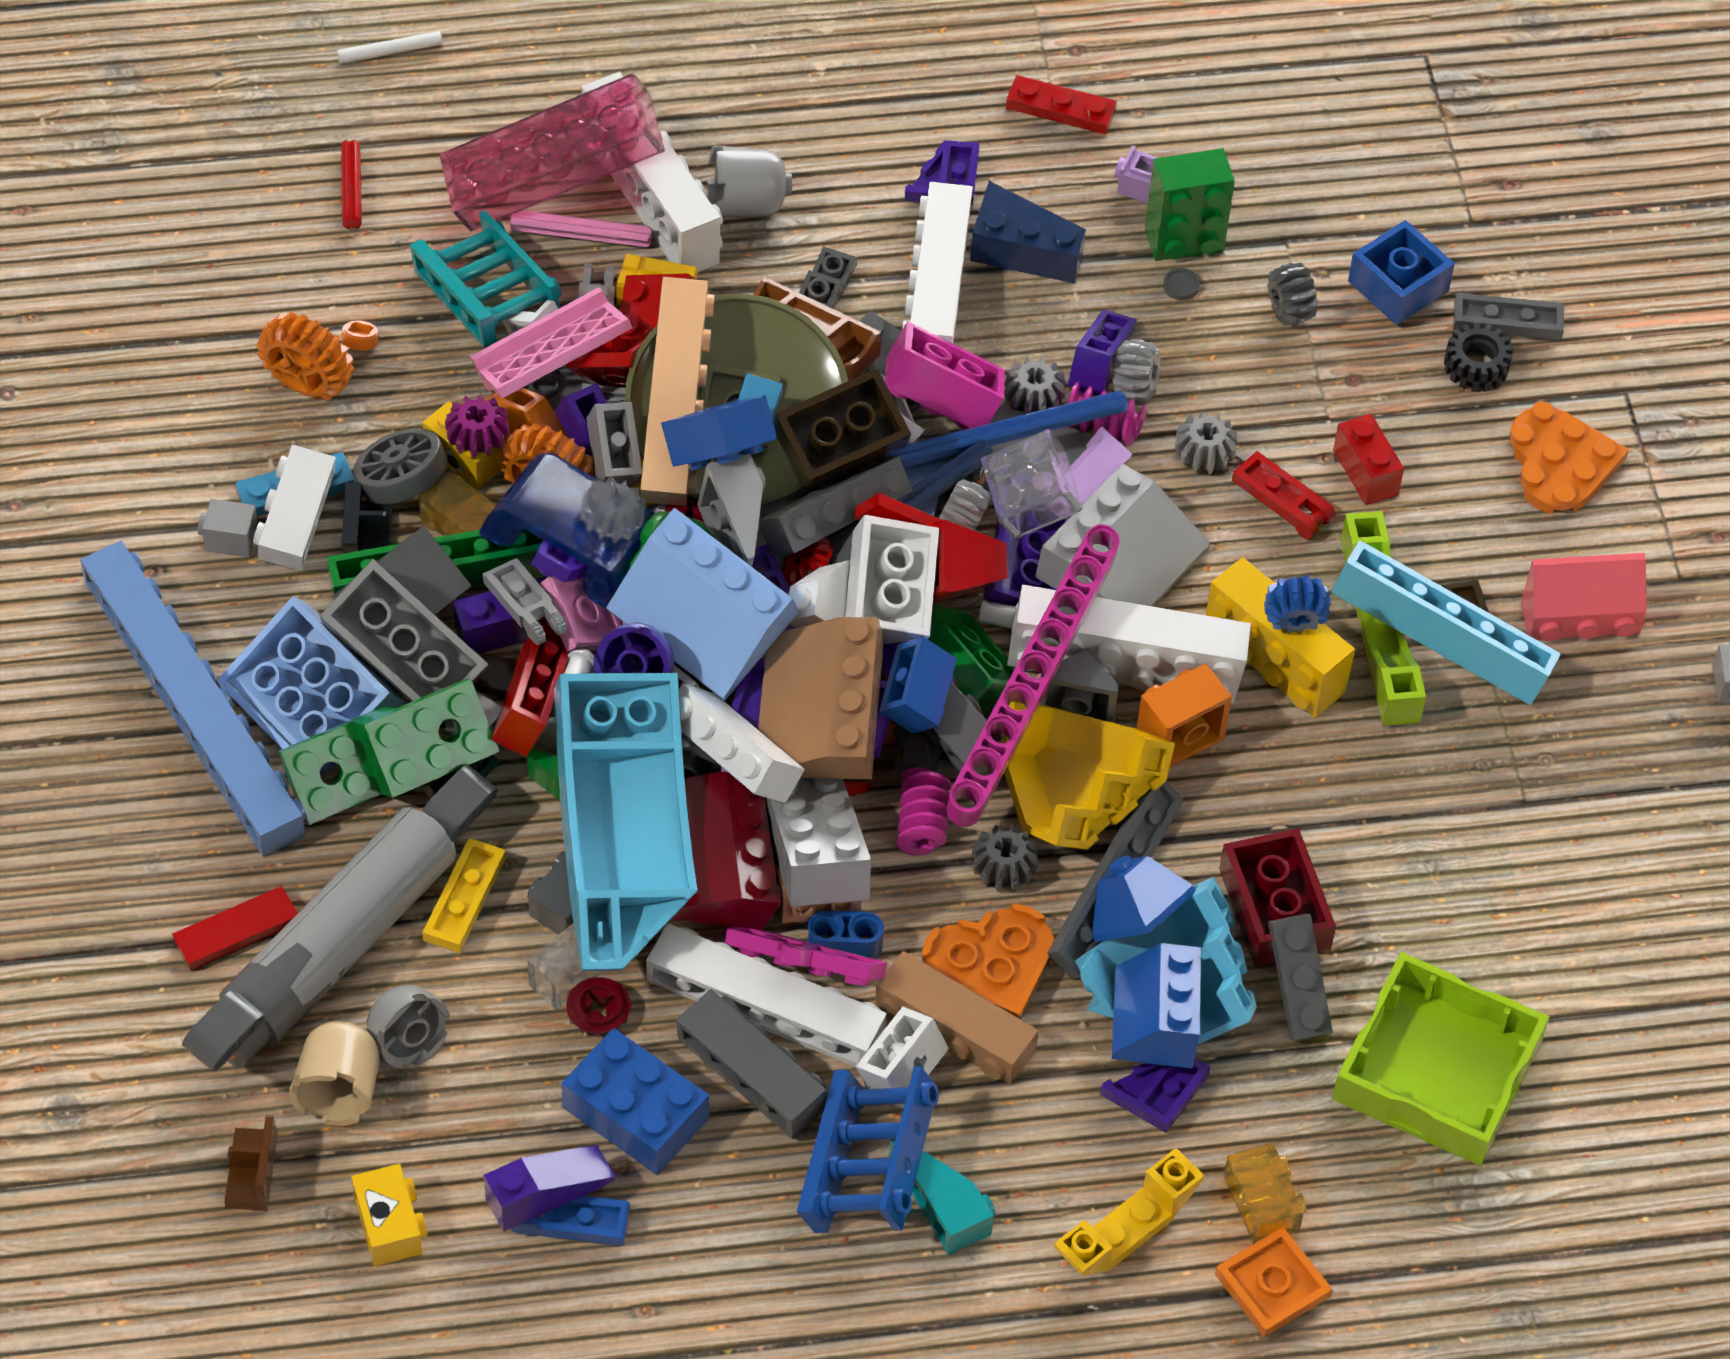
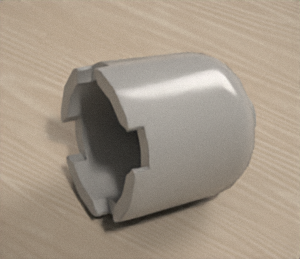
[707,145,792,217]

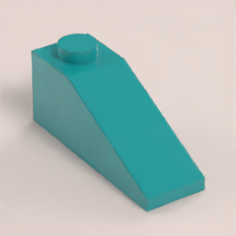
[889,1139,996,1255]

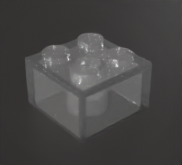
[980,429,1083,539]

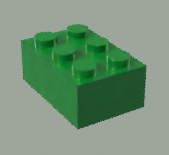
[1145,148,1235,261]

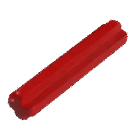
[341,139,362,229]

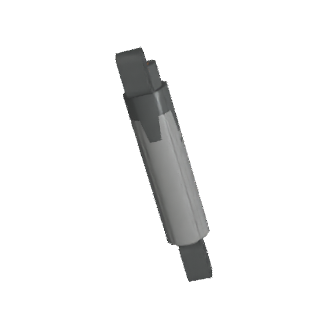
[182,764,498,1072]

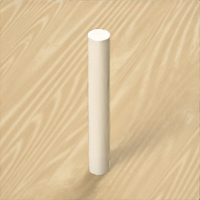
[337,31,443,64]

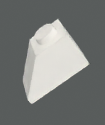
[789,560,850,628]

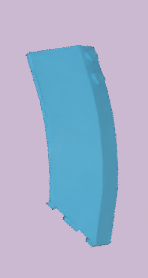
[554,673,698,971]

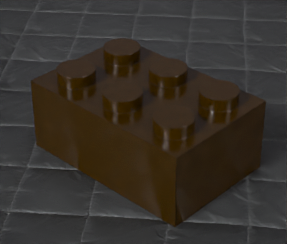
[773,368,911,493]

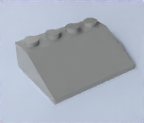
[1035,464,1210,607]

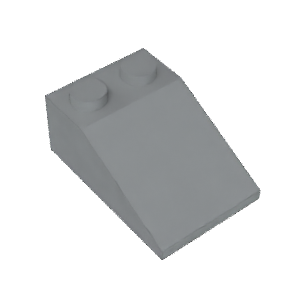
[697,454,765,567]

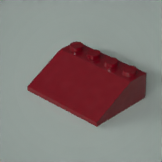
[671,771,780,930]

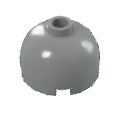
[367,985,450,1068]

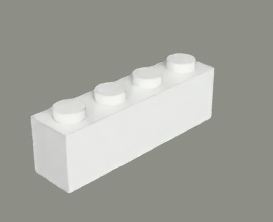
[679,683,805,803]

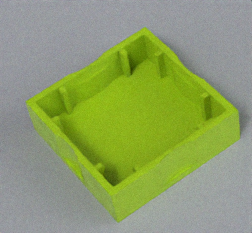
[1332,952,1550,1166]

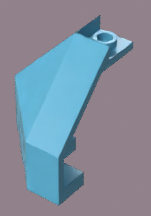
[1075,877,1257,1045]

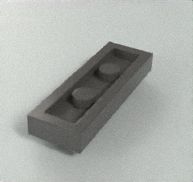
[1453,293,1564,340]
[1268,914,1333,1041]

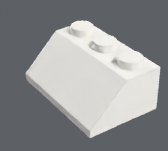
[845,515,939,644]

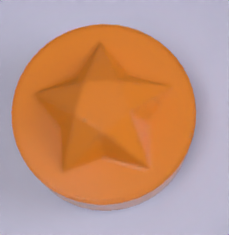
[341,321,379,351]

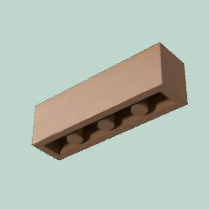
[875,951,1039,1085]

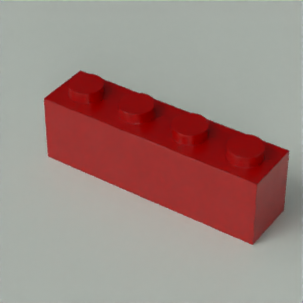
[491,617,570,757]

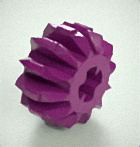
[445,393,509,458]

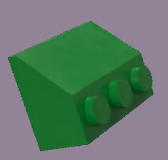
[928,605,1017,719]

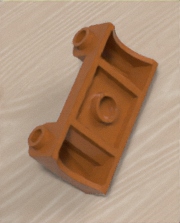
[753,277,881,381]

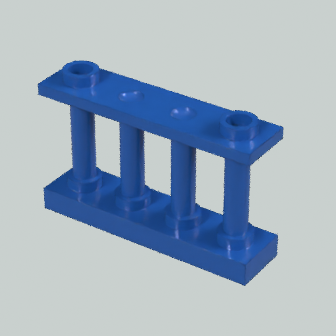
[797,1066,939,1233]

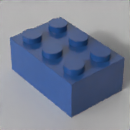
[561,1028,709,1175]

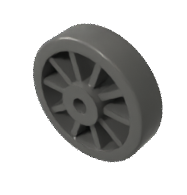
[353,428,448,504]

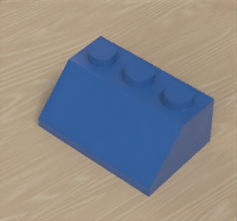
[1111,943,1201,1069]

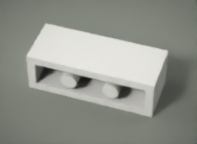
[253,444,336,571]

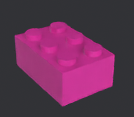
[884,321,1005,430]

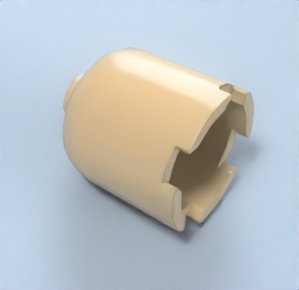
[288,1021,380,1126]

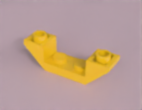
[1054,1148,1204,1276]

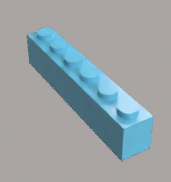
[1330,541,1561,706]

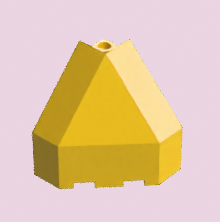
[1004,702,1175,849]

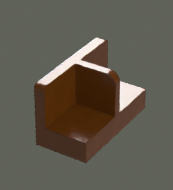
[224,1115,278,1211]

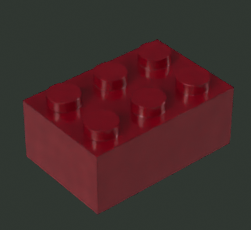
[1219,828,1336,968]

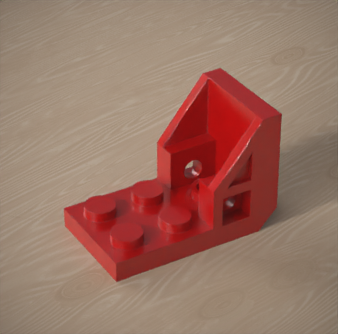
[566,273,695,388]

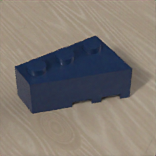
[970,181,1086,284]

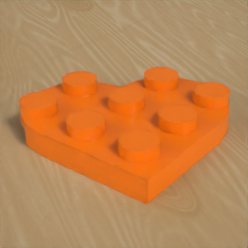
[1509,401,1629,514]
[921,903,1055,1020]

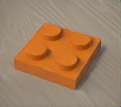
[1215,1227,1333,1337]

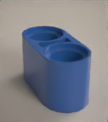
[807,910,884,960]

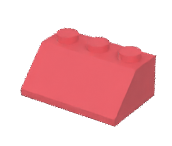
[1521,553,1647,641]

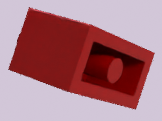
[1333,413,1404,506]

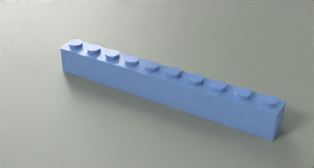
[80,540,307,857]

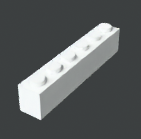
[902,182,973,343]
[646,923,887,1067]

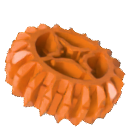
[256,312,354,401]
[498,423,596,511]

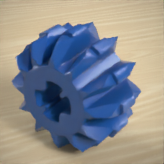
[1264,575,1331,633]

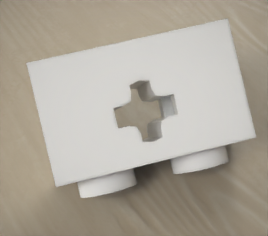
[856,1007,949,1109]

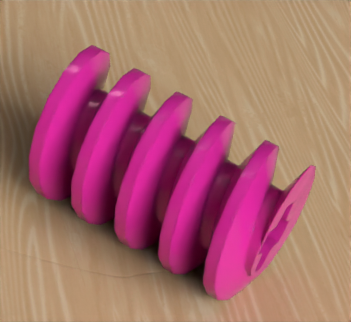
[1067,382,1148,447]
[897,767,951,856]

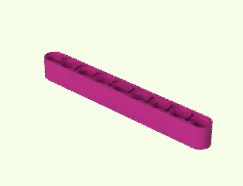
[947,524,1120,827]

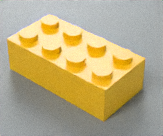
[1206,557,1355,718]

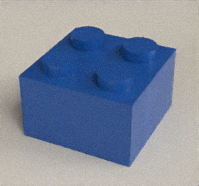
[1348,220,1455,325]
[661,395,777,470]

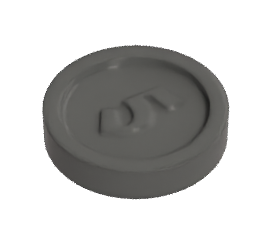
[1163,268,1200,300]

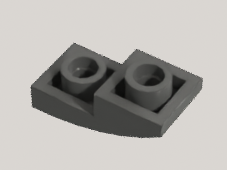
[799,246,858,309]

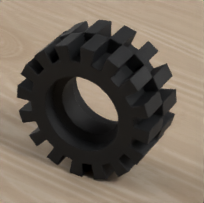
[1444,323,1513,392]

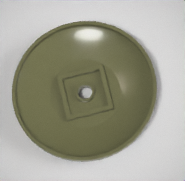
[625,294,848,507]

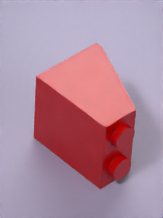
[926,519,1008,604]

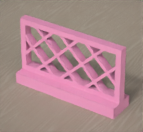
[470,287,633,398]

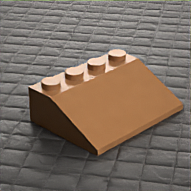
[758,617,884,779]

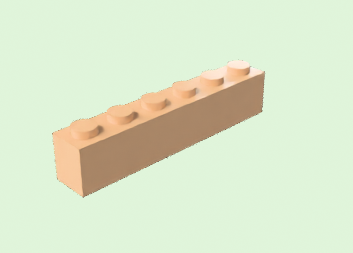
[640,277,715,506]

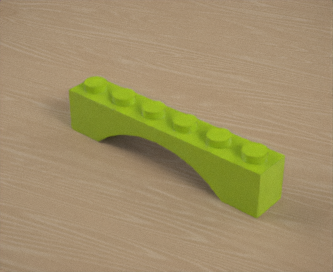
[1340,511,1426,726]

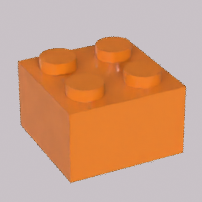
[1137,663,1232,768]

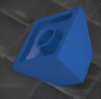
[1092,856,1196,942]

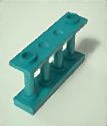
[409,210,562,348]

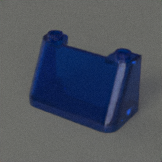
[478,453,656,609]

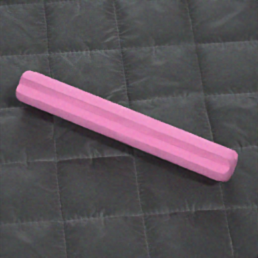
[510,210,652,247]

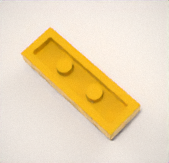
[422,838,506,953]

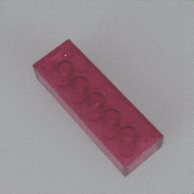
[439,73,665,232]

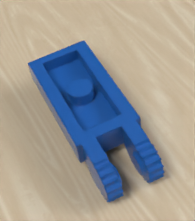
[510,1196,630,1246]

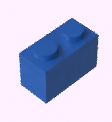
[879,637,957,734]

